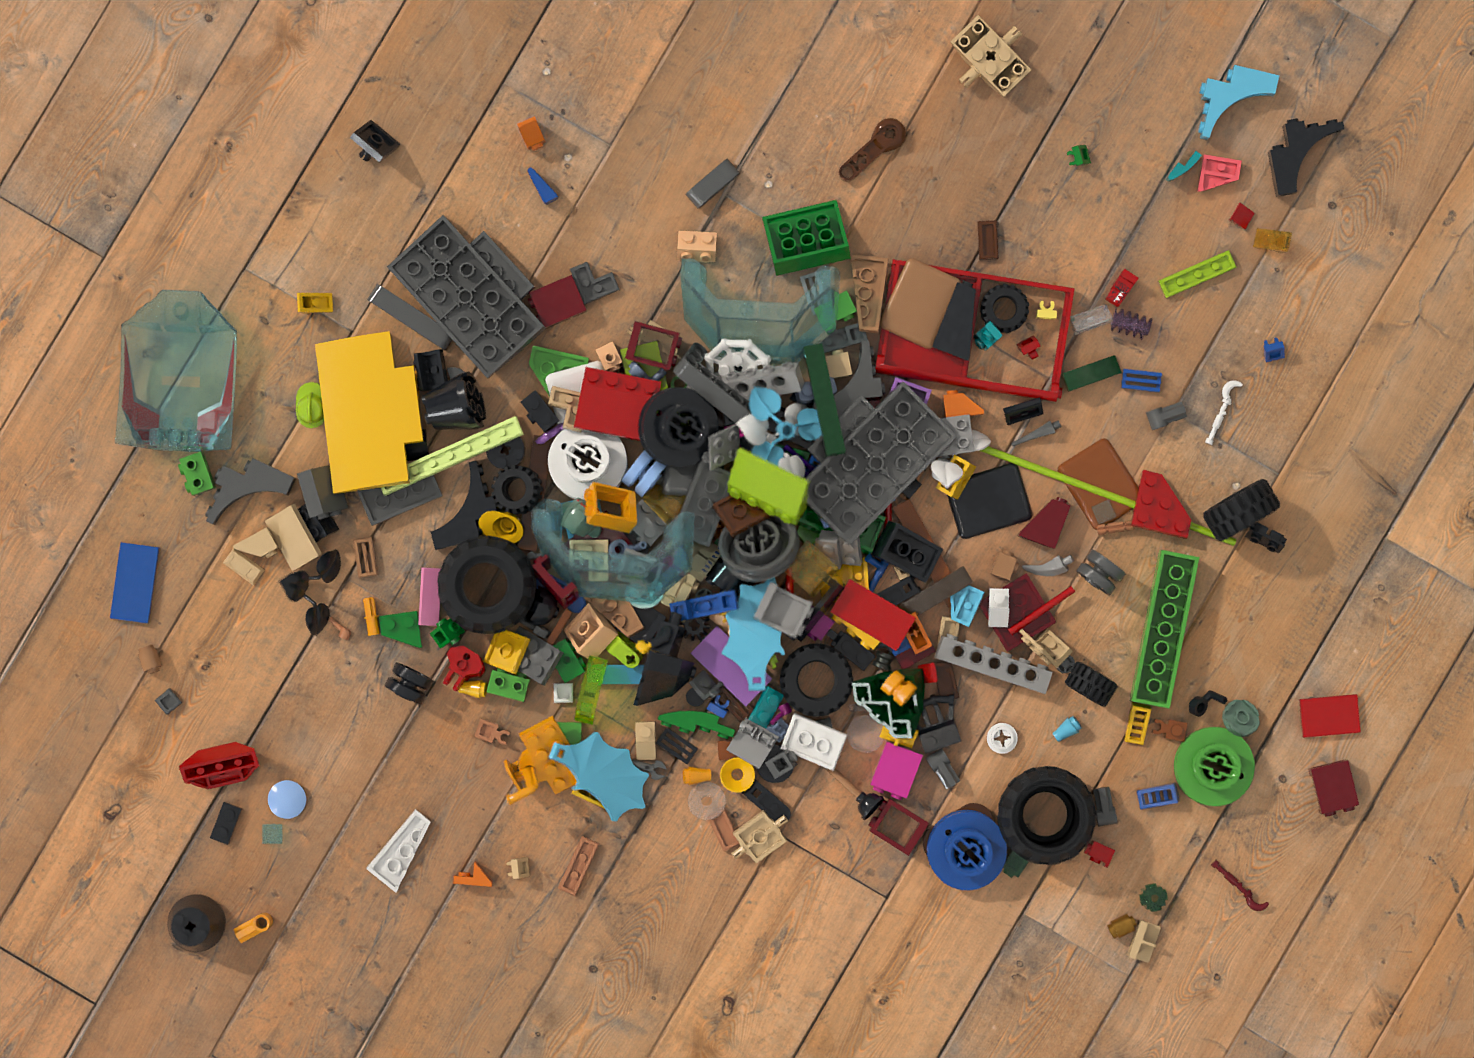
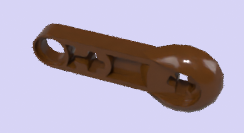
[839,118,906,182]

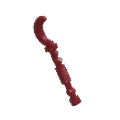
[1211,860,1269,911]

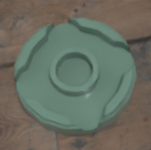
[1222,699,1260,737]

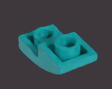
[973,321,1003,351]

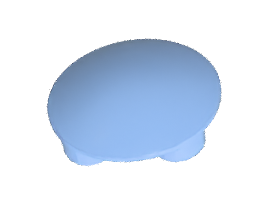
[268,780,307,819]

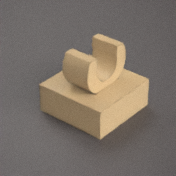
[506,857,530,879]

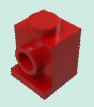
[1084,840,1115,868]

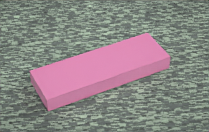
[418,568,440,626]

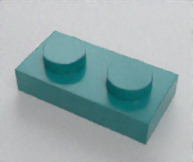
[748,685,784,729]

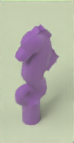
[535,423,564,444]

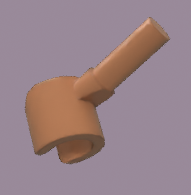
[328,617,351,640]

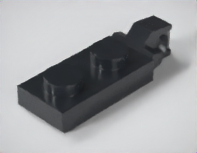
[826,628,875,671]

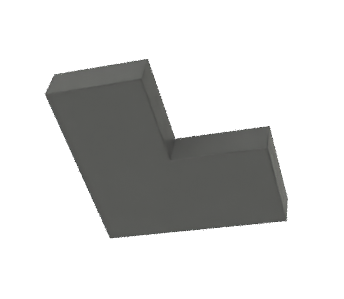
[570,262,620,305]

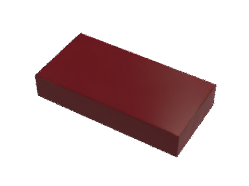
[895,639,936,669]

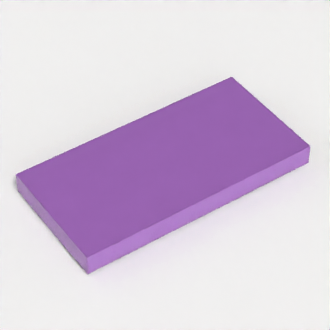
[690,626,772,707]

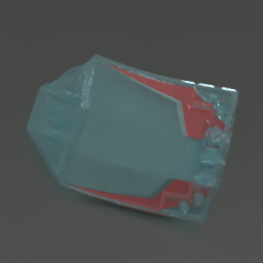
[115,290,237,452]

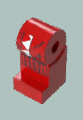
[1105,269,1139,308]

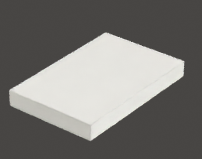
[780,713,848,771]

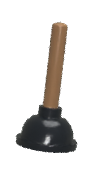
[827,769,884,820]

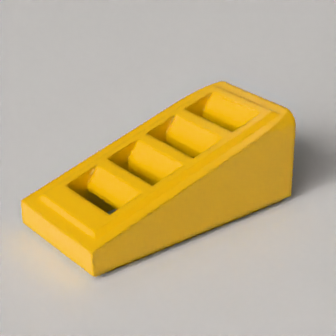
[1124,702,1152,745]

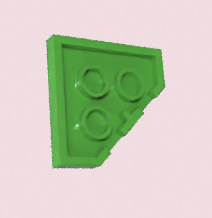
[529,345,589,397]

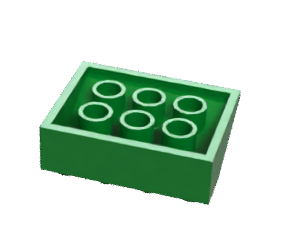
[762,200,851,276]

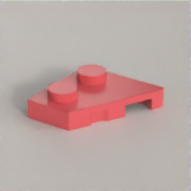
[1197,155,1242,192]

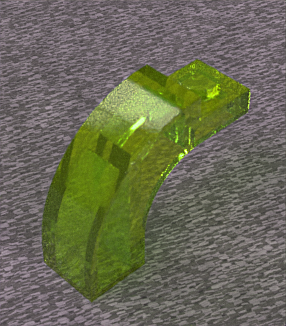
[574,656,608,725]

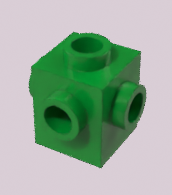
[430,618,465,649]

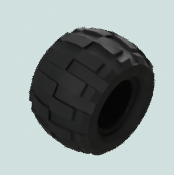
[437,536,536,634]
[997,766,1097,865]

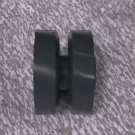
[384,662,434,705]

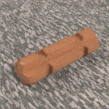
[1097,520,1135,535]

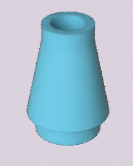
[1052,716,1082,742]

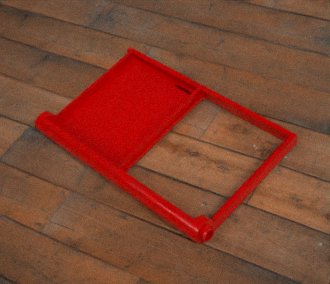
[875,259,1075,402]

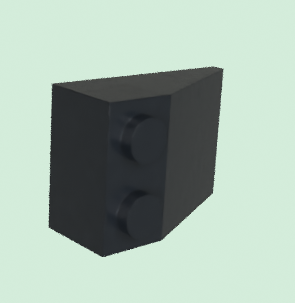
[871,521,943,583]

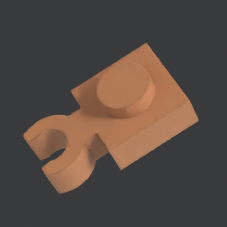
[474,718,510,745]

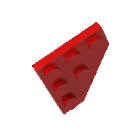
[1130,470,1191,539]

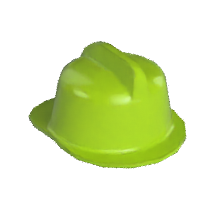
[296,382,324,428]

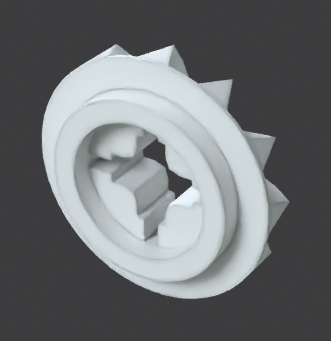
[987,723,1018,754]

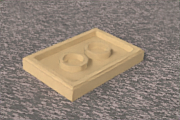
[265,504,322,571]

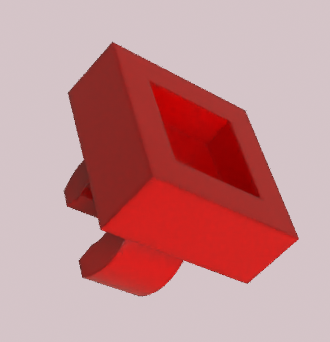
[1016,336,1041,360]

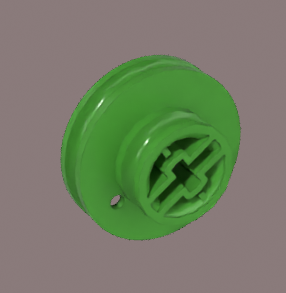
[1174,727,1255,806]

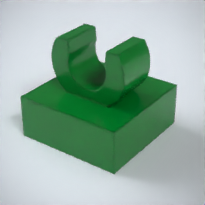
[1067,145,1091,166]

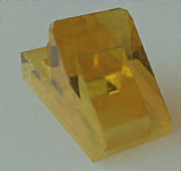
[1253,228,1292,253]

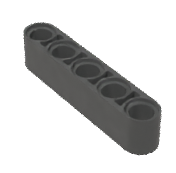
[367,284,452,350]

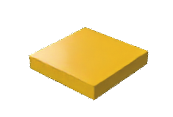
[483,630,530,675]

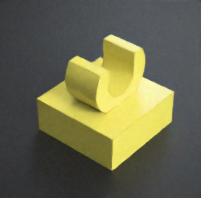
[1036,301,1057,320]

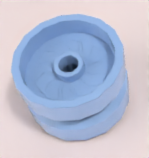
[621,450,667,498]

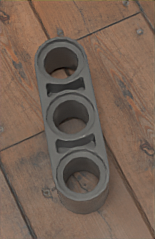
[685,158,740,209]

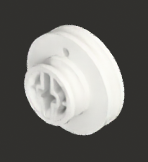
[548,429,628,500]

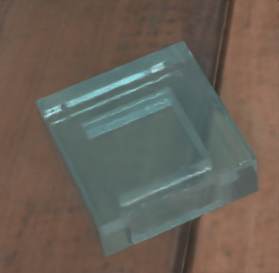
[1091,499,1116,524]
[262,824,282,844]

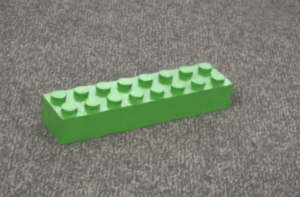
[1129,550,1199,709]

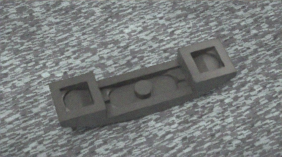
[789,323,868,361]

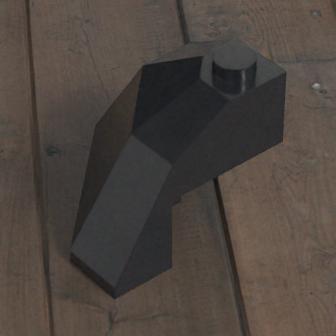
[633,650,697,706]

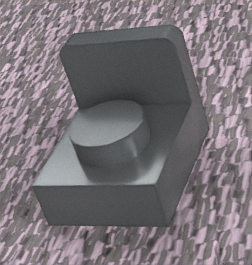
[689,670,723,700]

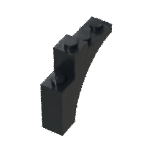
[1268,118,1344,197]
[430,461,501,550]

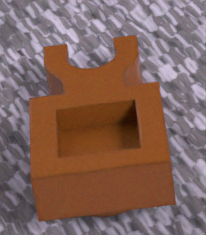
[1152,719,1188,742]

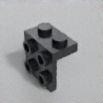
[615,605,667,644]

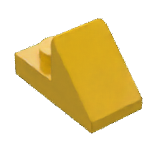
[297,293,333,314]

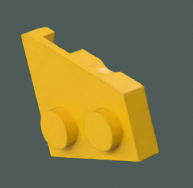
[834,558,869,590]

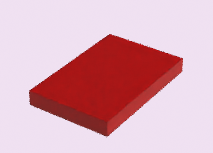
[1299,694,1361,738]

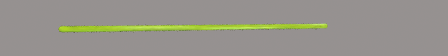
[979,446,1237,546]

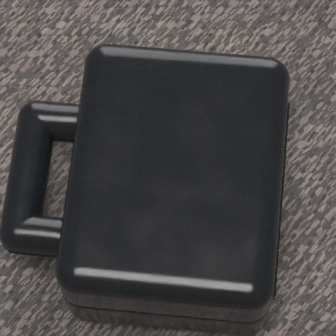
[947,463,1032,539]

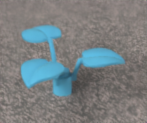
[749,387,821,466]

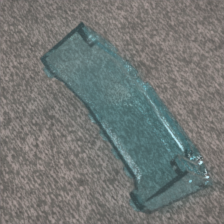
[680,258,840,364]
[532,499,694,604]

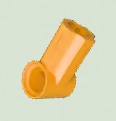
[233,913,273,944]

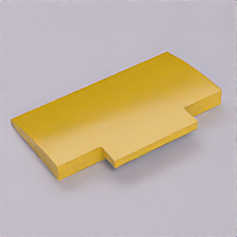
[315,331,424,494]

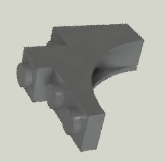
[812,341,885,417]
[205,458,296,525]

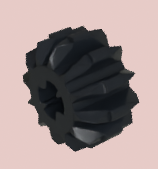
[679,617,711,641]

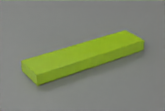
[1158,250,1237,298]

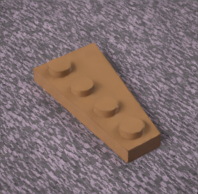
[850,254,889,333]

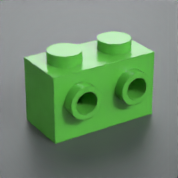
[178,452,216,496]
[487,668,530,702]

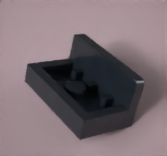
[413,349,448,391]

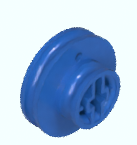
[927,810,1007,890]

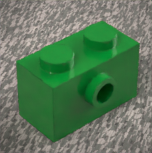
[554,639,586,683]

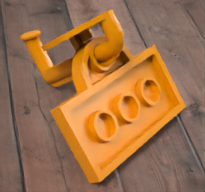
[504,715,577,805]

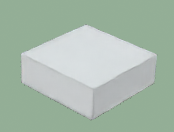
[554,683,573,703]

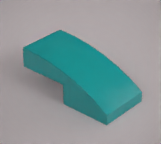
[1166,151,1202,182]

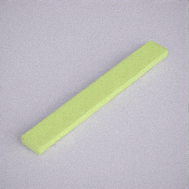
[381,416,524,496]

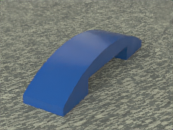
[669,590,739,621]

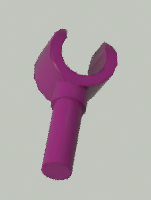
[770,702,792,725]

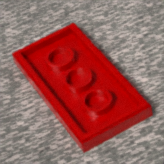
[830,579,916,651]

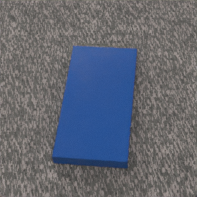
[110,542,159,623]

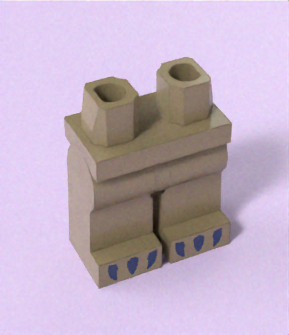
[665,534,720,582]

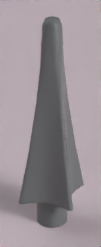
[1011,420,1061,446]

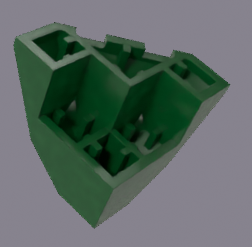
[852,669,925,738]

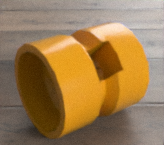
[881,670,917,706]

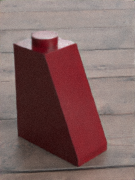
[1018,497,1071,549]

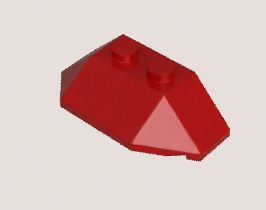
[179,742,259,789]

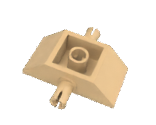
[950,15,1031,97]

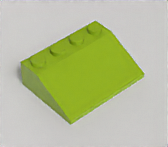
[728,448,809,526]

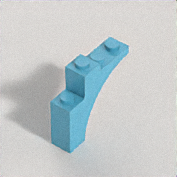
[1198,65,1280,140]

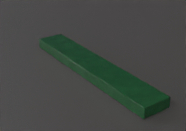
[803,343,846,457]

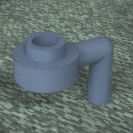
[628,361,667,381]
[608,539,647,559]

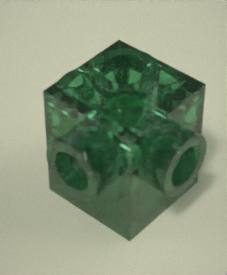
[1139,883,1168,912]

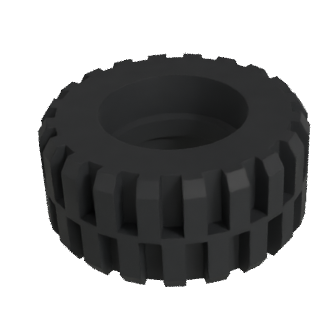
[1203,479,1280,541]
[780,643,853,717]

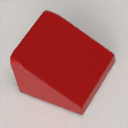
[1229,203,1255,230]

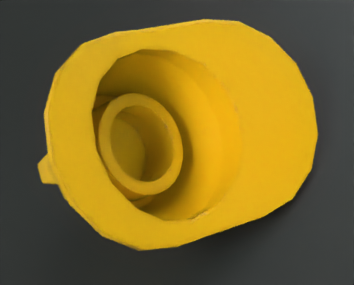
[478,511,523,543]

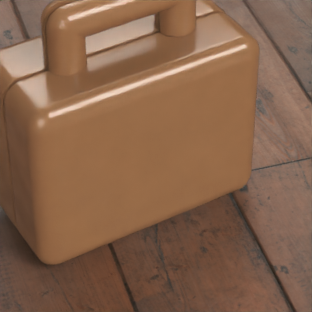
[879,258,961,349]

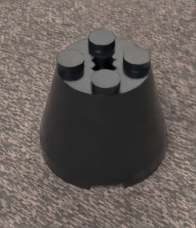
[422,372,486,430]
[167,894,226,952]

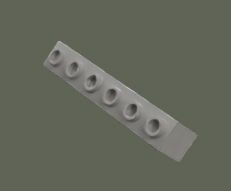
[687,362,804,407]
[934,634,1053,694]

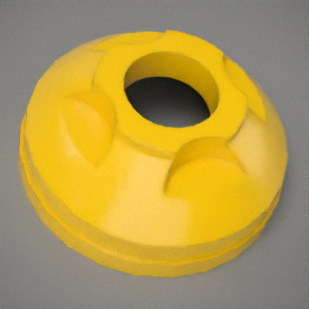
[720,757,755,793]

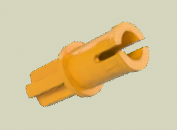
[363,597,380,636]

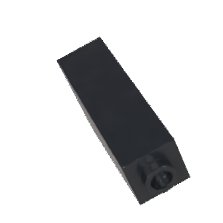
[932,280,976,361]

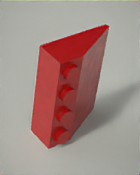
[574,367,661,441]

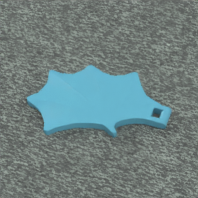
[722,578,785,691]
[549,732,649,821]

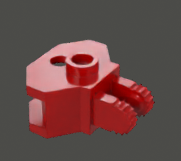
[443,645,486,692]

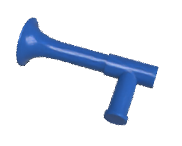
[865,554,889,592]

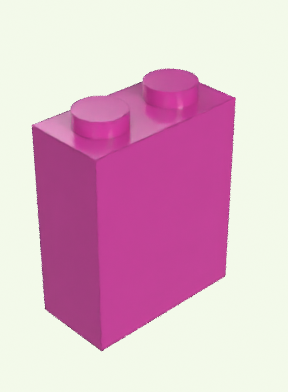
[870,741,923,800]

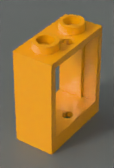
[584,482,637,533]

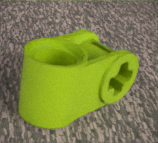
[606,632,643,668]

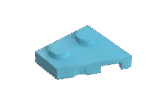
[950,585,985,627]

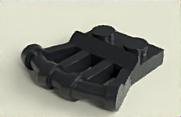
[916,694,962,754]

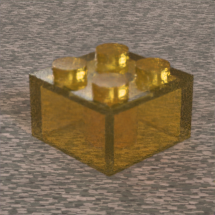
[784,540,839,598]

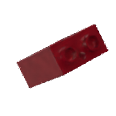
[625,321,683,371]
[868,798,929,856]

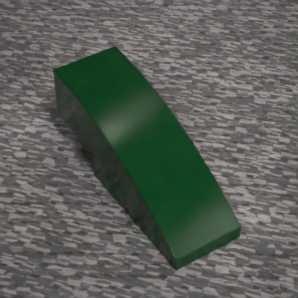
[1062,355,1122,392]

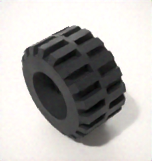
[980,284,1029,333]
[491,465,543,514]
[1065,662,1118,707]

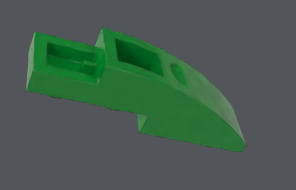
[658,710,735,739]

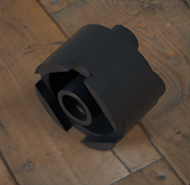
[486,437,526,470]
[705,556,749,596]

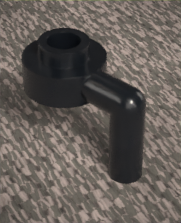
[1189,690,1227,717]

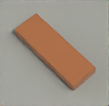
[558,836,599,896]

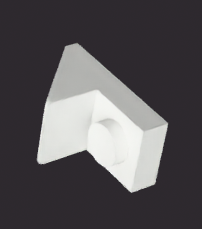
[988,588,1009,627]

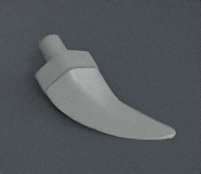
[1022,555,1074,576]

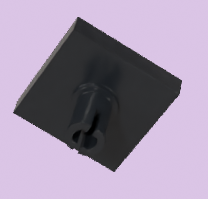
[350,120,400,162]

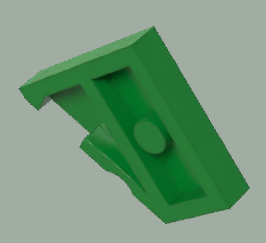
[379,611,422,648]

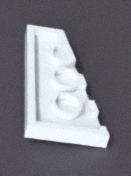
[366,809,431,892]

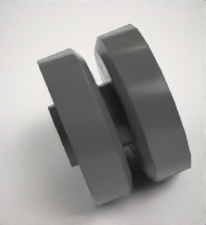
[1076,549,1126,596]

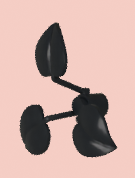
[279,549,341,636]

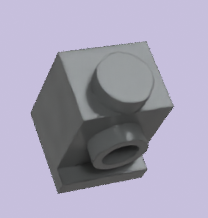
[765,748,798,779]

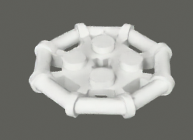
[704,338,771,387]

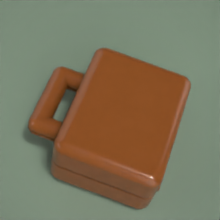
[1058,438,1139,530]

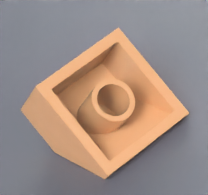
[563,603,618,661]

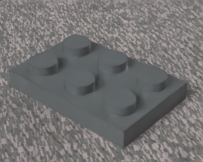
[515,626,564,686]

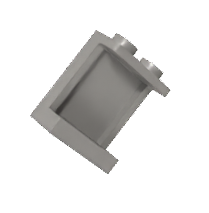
[753,582,814,639]

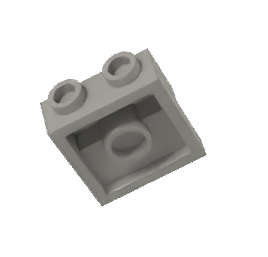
[628,494,674,549]
[815,530,862,569]

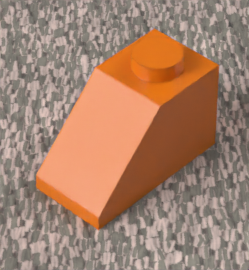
[517,116,545,151]
[943,390,984,418]

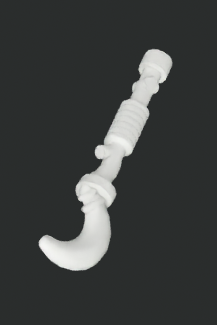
[1205,380,1243,445]

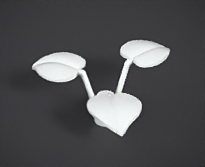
[736,403,808,478]
[931,429,991,488]

